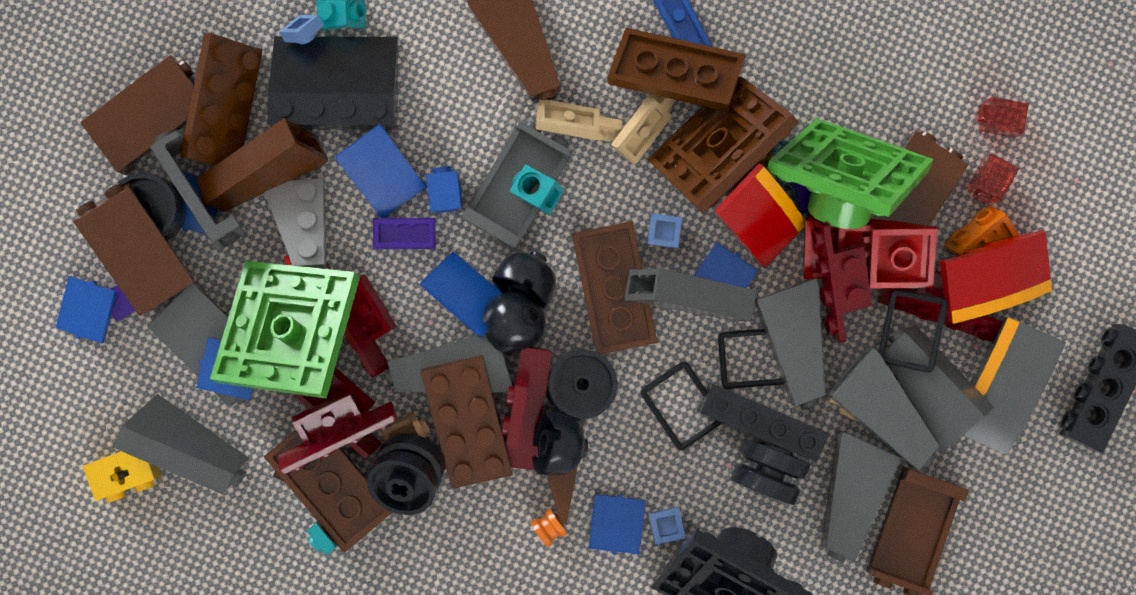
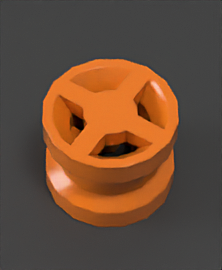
[530,508,568,548]

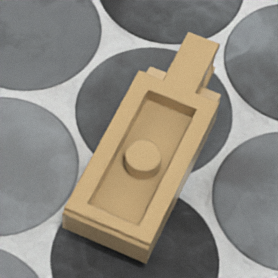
[611,94,676,165]
[536,99,622,141]

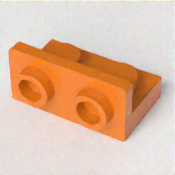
[944,206,1019,256]

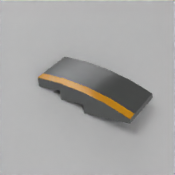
[963,317,1066,455]

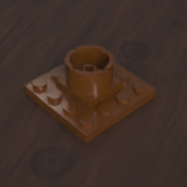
[647,76,799,214]

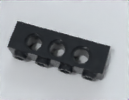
[1059,324,1136,454]
[698,383,829,463]

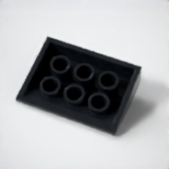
[268,36,398,130]

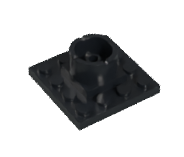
[651,527,813,595]

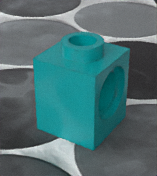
[510,164,565,216]

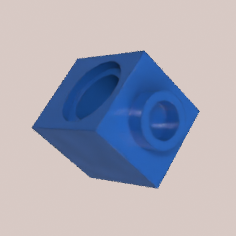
[426,166,463,214]

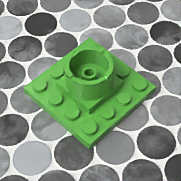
[767,118,934,229]
[210,261,360,399]

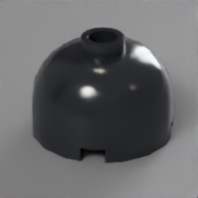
[491,251,556,309]
[482,291,546,355]
[532,411,588,476]

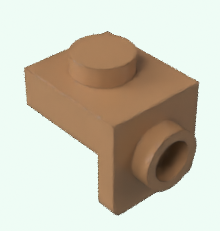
[380,412,431,441]

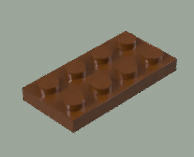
[607,28,746,112]
[180,33,263,166]
[572,221,658,355]
[420,355,513,489]
[264,430,392,553]

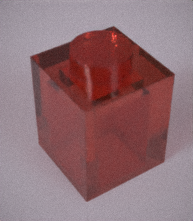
[976,97,1029,138]
[966,153,1019,205]

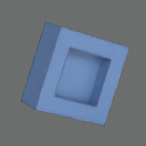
[279,15,324,44]
[647,213,682,249]
[648,506,686,545]

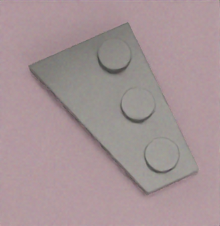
[264,178,326,269]

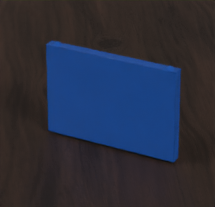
[334,124,426,218]
[419,251,502,338]

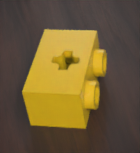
[83,451,163,504]

